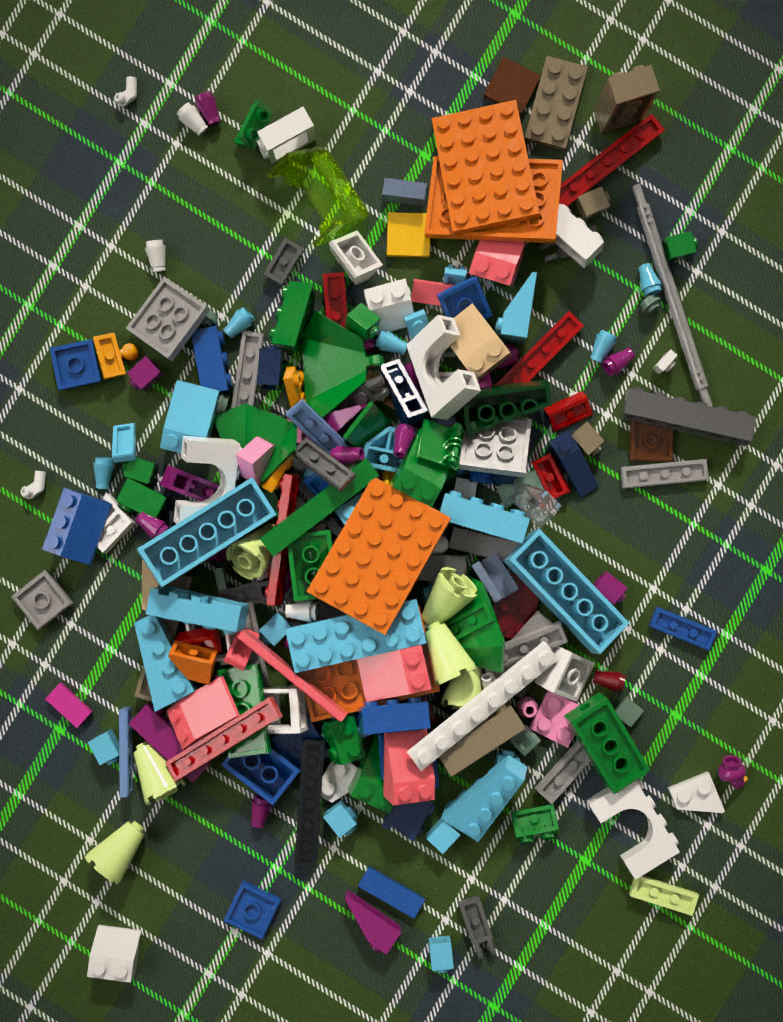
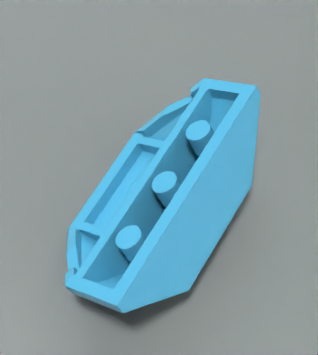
[361,426,446,481]

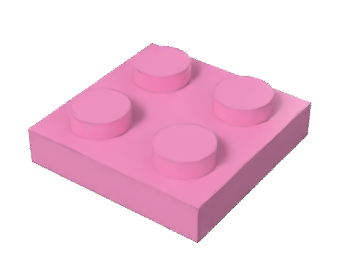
[529,690,579,748]

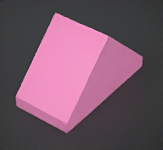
[236,437,275,485]

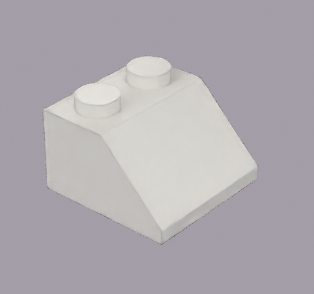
[329,231,383,285]
[364,279,414,336]
[534,646,595,702]
[87,925,142,983]

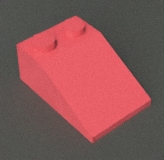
[469,240,527,287]
[357,645,431,702]
[167,676,240,750]
[383,729,435,805]

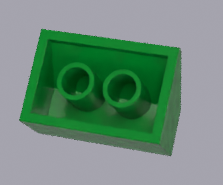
[269,281,316,354]

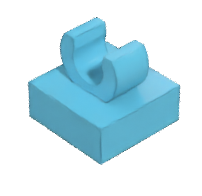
[443,264,467,285]

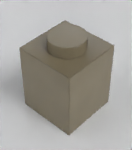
[575,186,611,221]
[572,422,604,457]

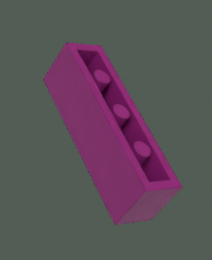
[129,702,213,783]

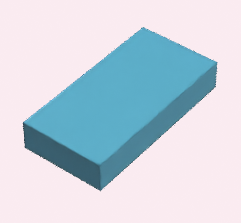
[112,423,136,463]

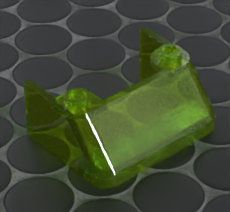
[266,147,369,247]

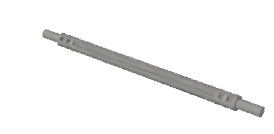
[632,184,713,407]

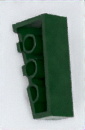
[461,380,552,437]

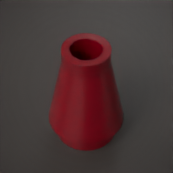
[593,670,626,693]

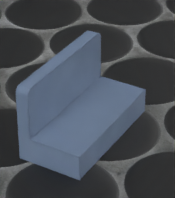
[382,178,427,207]
[472,553,519,603]

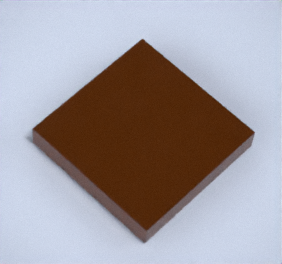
[483,57,541,116]
[629,420,674,462]

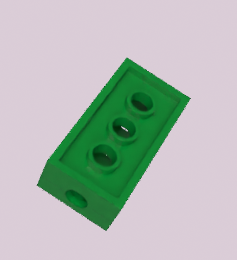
[563,692,650,795]

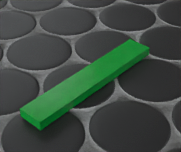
[259,458,379,557]

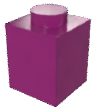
[127,356,164,392]
[593,571,627,605]

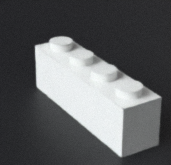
[556,203,604,268]

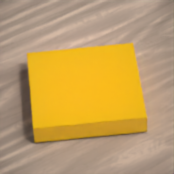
[387,212,430,258]

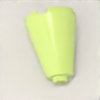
[226,523,275,580]
[422,567,477,626]
[425,621,477,686]
[441,667,483,710]
[134,741,186,805]
[84,820,145,885]

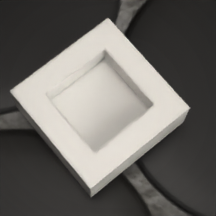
[653,350,677,374]

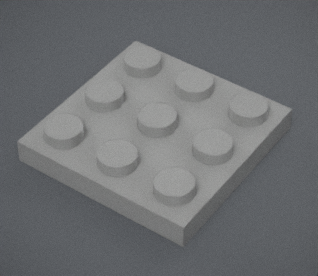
[126,277,211,362]
[459,417,532,478]

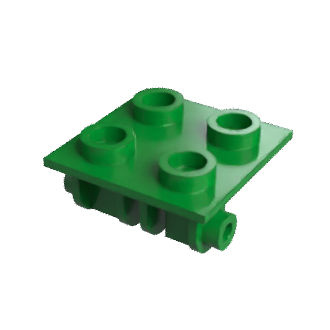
[417,419,464,471]

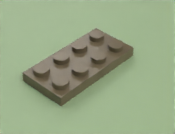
[524,56,588,151]

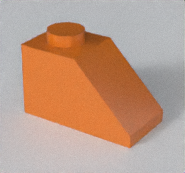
[168,641,218,684]

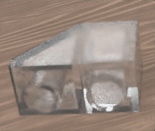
[509,483,561,529]

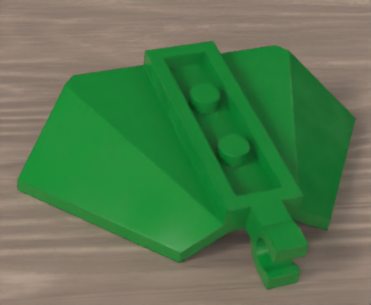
[301,310,384,418]
[214,403,297,483]
[445,574,505,673]

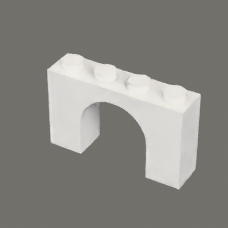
[406,315,481,420]
[173,436,242,524]
[586,779,680,880]

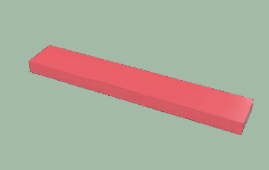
[237,630,348,722]

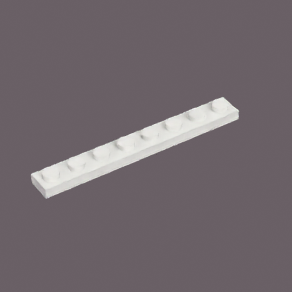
[407,641,558,771]

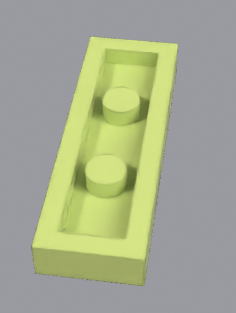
[629,875,699,916]

